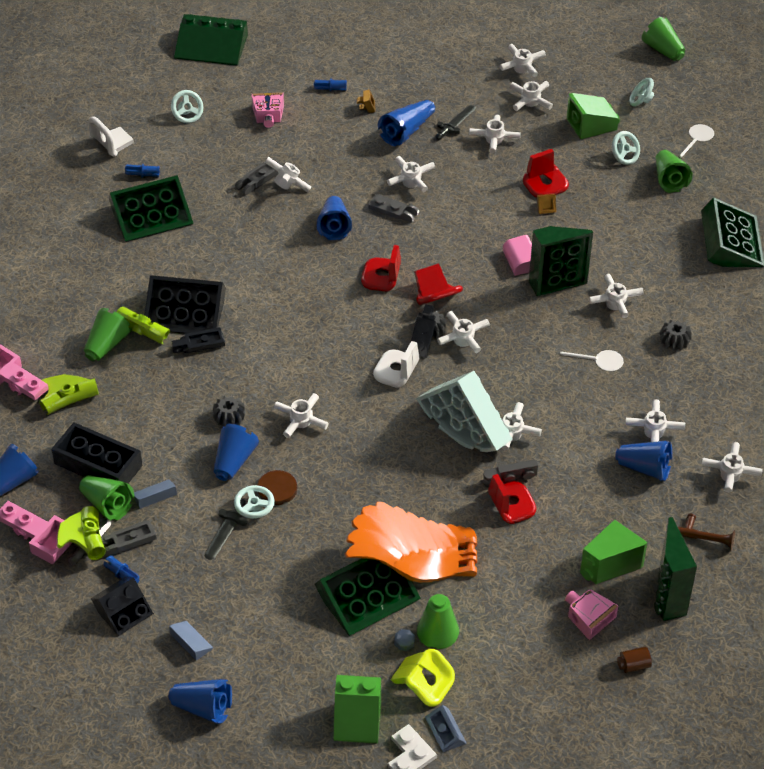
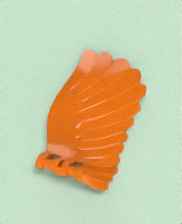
[345,502,477,583]

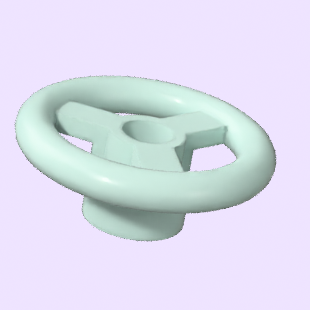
[629,78,654,107]
[171,90,203,124]
[612,131,640,165]
[234,485,274,519]

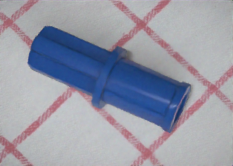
[314,78,347,91]
[125,164,160,177]
[103,556,140,583]

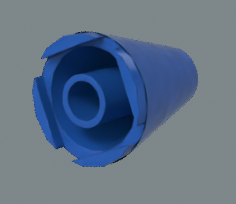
[316,196,352,240]
[214,424,259,481]
[615,441,672,480]
[0,444,39,496]
[168,679,232,724]

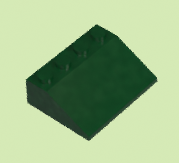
[174,14,248,66]
[109,175,194,242]
[701,197,764,267]
[529,226,593,296]
[654,517,697,621]
[314,558,421,636]

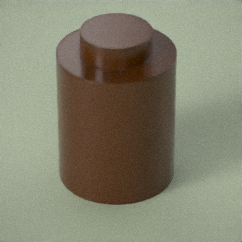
[617,646,652,673]

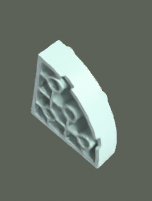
[416,371,513,452]

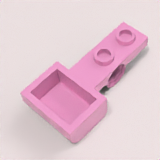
[503,235,532,276]
[0,344,49,400]
[0,501,73,564]

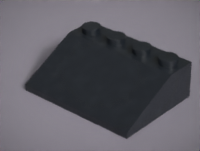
[144,275,226,333]

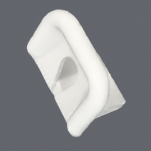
[88,117,134,157]
[373,341,420,388]

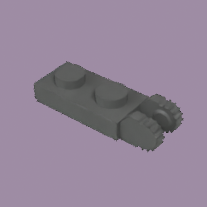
[235,162,278,195]
[368,194,419,223]
[483,459,538,487]
[101,520,157,558]

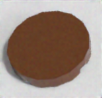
[257,470,297,505]

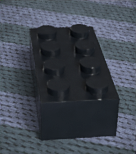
[51,422,143,484]

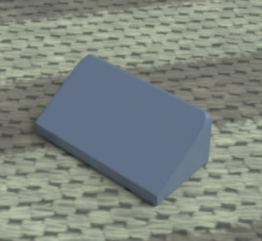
[134,479,177,509]
[169,621,213,661]
[425,705,467,752]

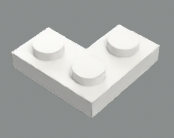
[388,724,437,769]

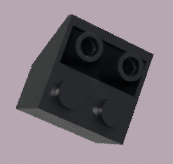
[91,577,154,636]

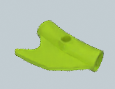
[117,307,170,344]
[39,374,99,415]
[57,506,106,560]

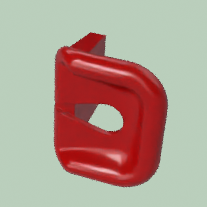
[523,149,569,198]
[361,245,401,292]
[414,263,463,305]
[488,474,537,524]

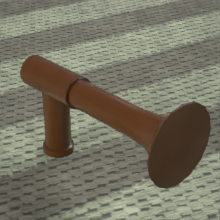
[678,513,735,551]

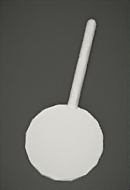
[679,124,714,158]
[560,350,624,371]

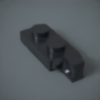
[410,304,436,358]
[172,327,225,353]

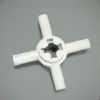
[500,44,546,77]
[510,81,553,111]
[469,115,521,153]
[387,156,435,192]
[265,157,311,193]
[589,274,644,318]
[437,311,490,353]
[274,393,329,438]
[626,399,685,442]
[501,402,542,450]
[702,442,763,493]

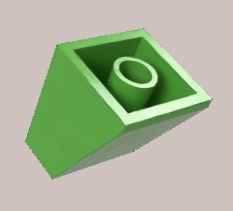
[566,93,620,139]
[580,520,648,584]
[334,675,381,743]

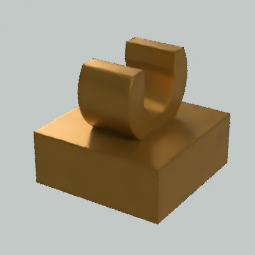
[356,89,375,113]
[537,194,556,214]

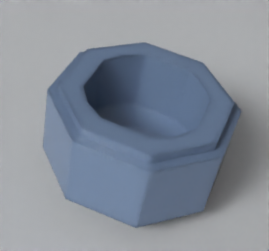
[395,629,415,651]

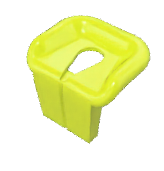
[390,649,455,707]

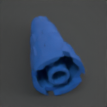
[378,100,435,147]

